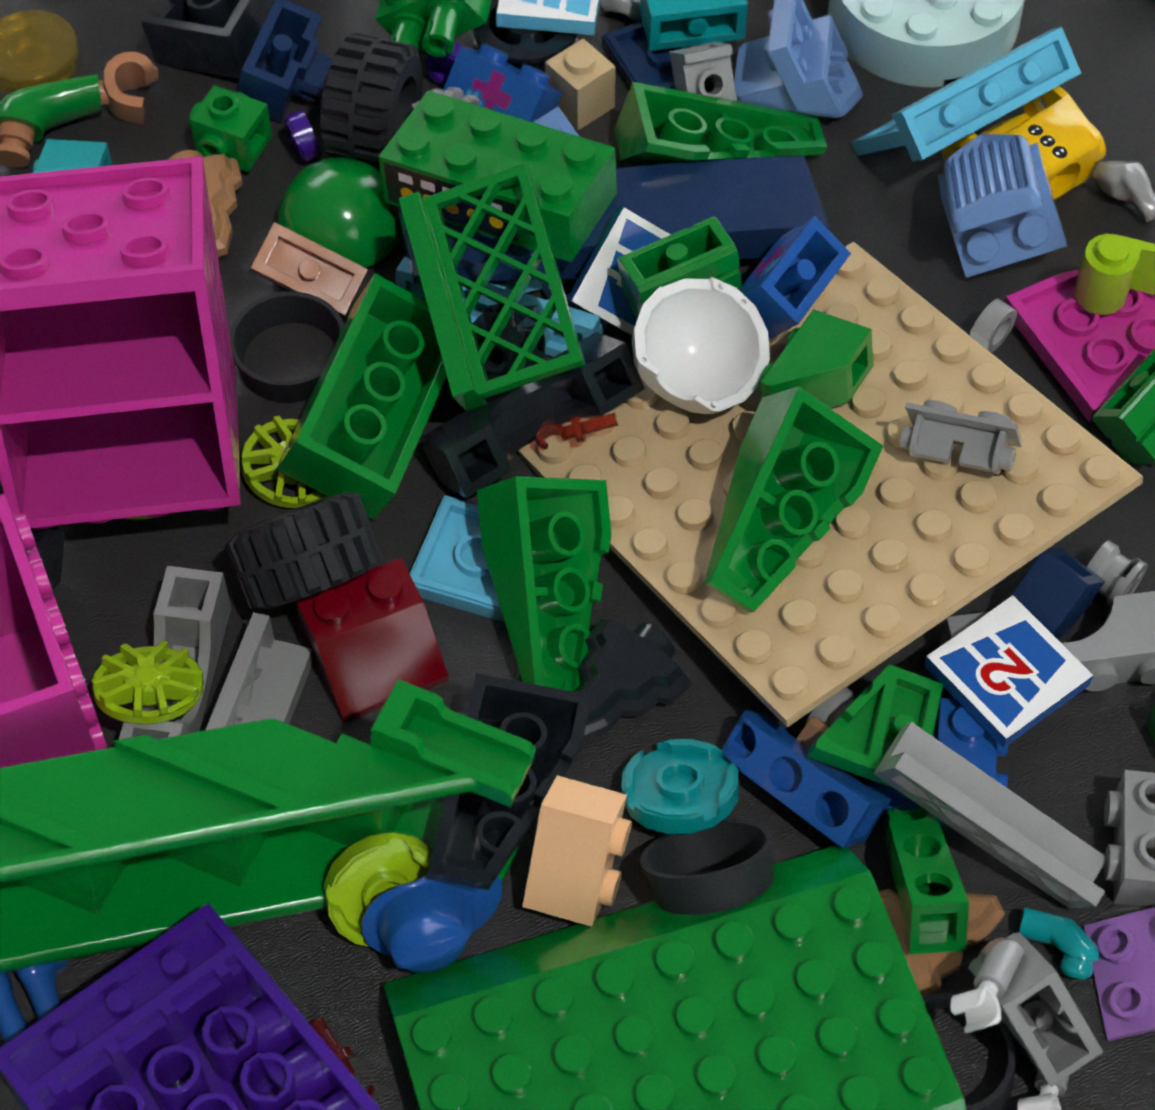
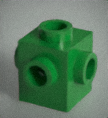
[189,85,272,172]

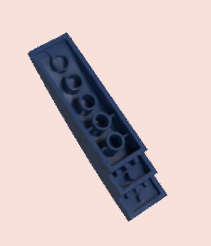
[398,156,830,284]

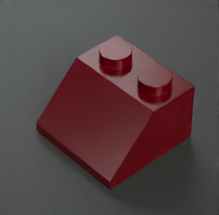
[296,557,449,723]

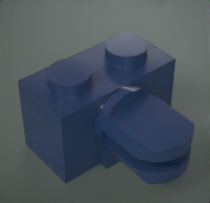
[237,0,333,123]

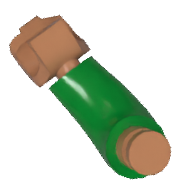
[0,52,159,168]

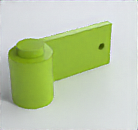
[1075,234,1155,315]

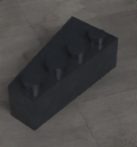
[141,0,288,79]

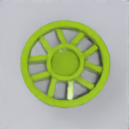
[241,416,328,508]
[91,641,204,724]

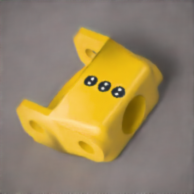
[942,86,1106,201]

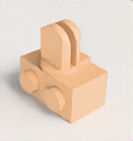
[522,775,632,927]

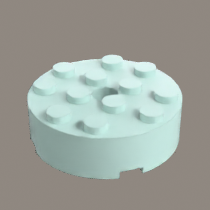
[828,0,1025,87]

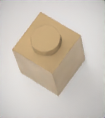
[545,38,616,131]

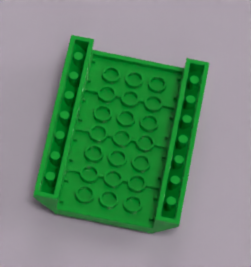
[383,845,966,1110]

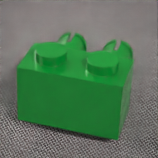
[375,0,492,57]

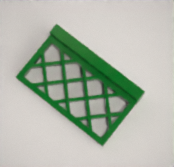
[398,163,586,411]

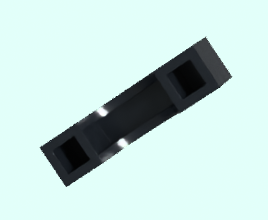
[419,332,645,498]

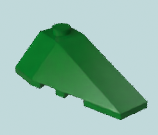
[704,386,883,613]
[477,476,612,692]

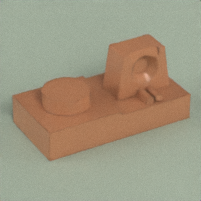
[251,222,368,319]

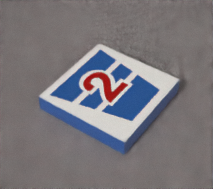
[567,206,670,335]
[924,596,1093,749]

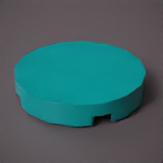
[621,739,739,834]

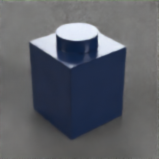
[1011,548,1106,638]

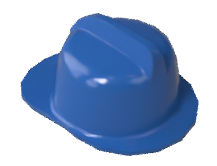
[362,876,502,973]

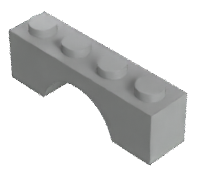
[119,566,231,739]
[939,591,1155,699]

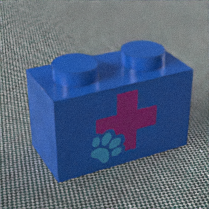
[443,44,563,122]
[739,216,851,339]

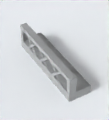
[206,612,314,730]
[873,722,1108,909]

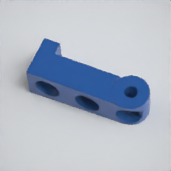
[722,711,893,848]

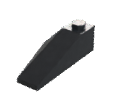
[427,673,592,890]

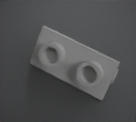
[900,400,1023,474]

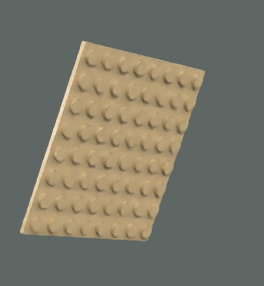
[518,241,1143,727]

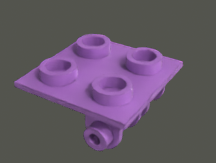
[1084,907,1155,1041]

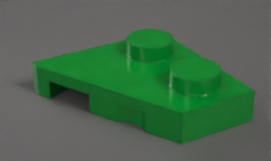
[807,664,943,789]

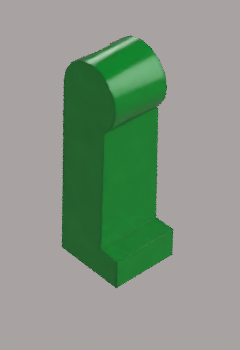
[883,807,969,954]

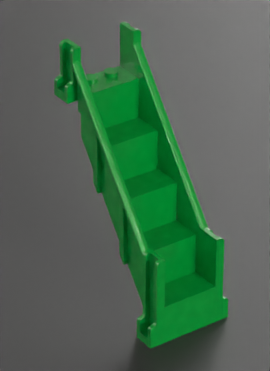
[0,679,536,974]

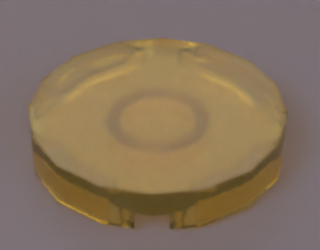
[0,10,79,91]

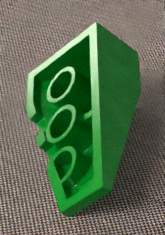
[614,82,827,166]

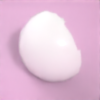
[632,277,770,414]

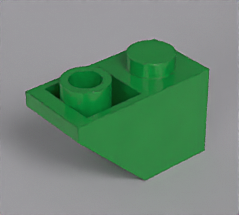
[758,309,873,408]

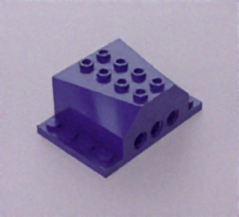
[0,903,381,1110]

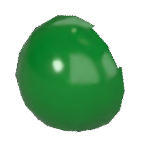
[278,157,403,268]

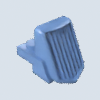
[734,0,863,118]
[937,134,1067,278]

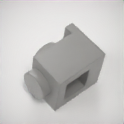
[669,41,737,101]

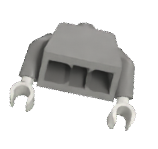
[950,933,1103,1110]

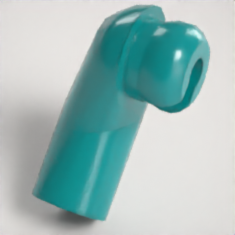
[1018,907,1099,980]

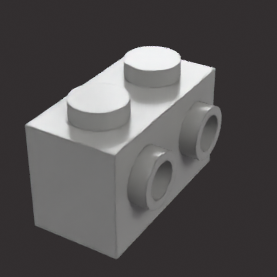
[1104,770,1155,908]

